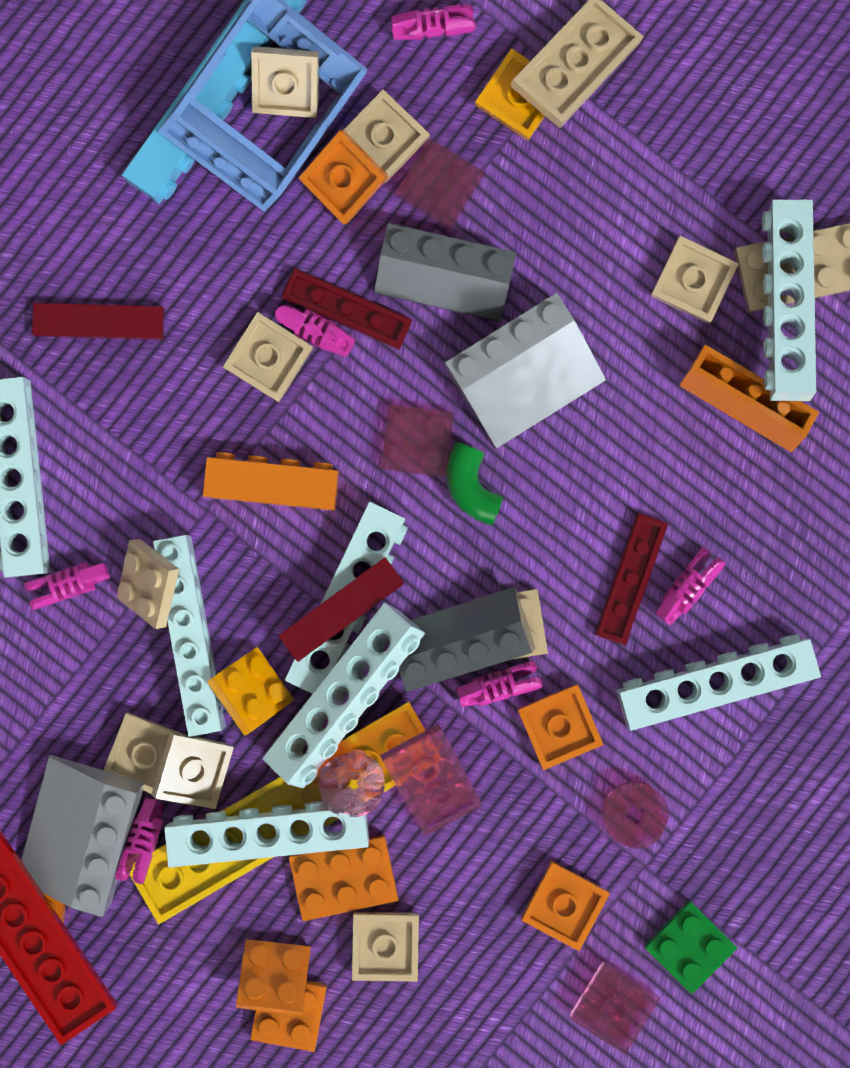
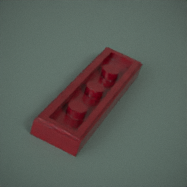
[281,268,413,351]
[32,303,165,340]
[594,513,669,646]
[278,557,405,662]

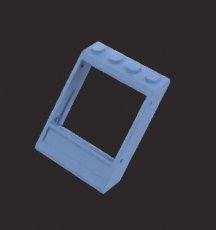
[158,0,368,212]

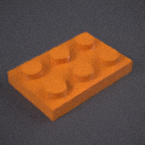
[289,835,399,921]

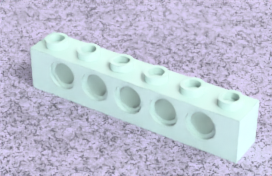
[762,200,816,401]
[0,377,51,578]
[285,502,408,694]
[153,535,226,737]
[262,603,425,788]
[616,634,821,731]
[165,798,369,868]

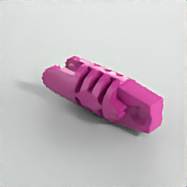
[391,4,476,40]
[275,304,356,357]
[656,547,726,626]
[24,562,111,610]
[456,661,543,707]
[115,798,164,884]

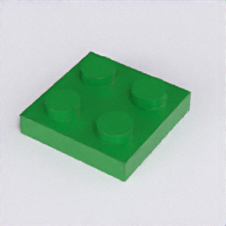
[644,900,737,994]

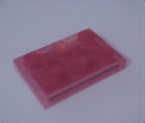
[380,724,482,836]

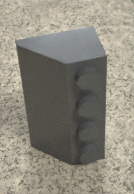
[374,223,517,322]
[399,586,536,692]

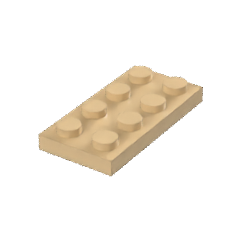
[510,0,644,128]
[734,223,850,313]

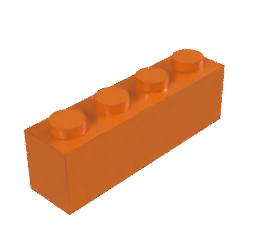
[679,344,819,453]
[203,452,340,511]

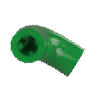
[445,442,503,526]

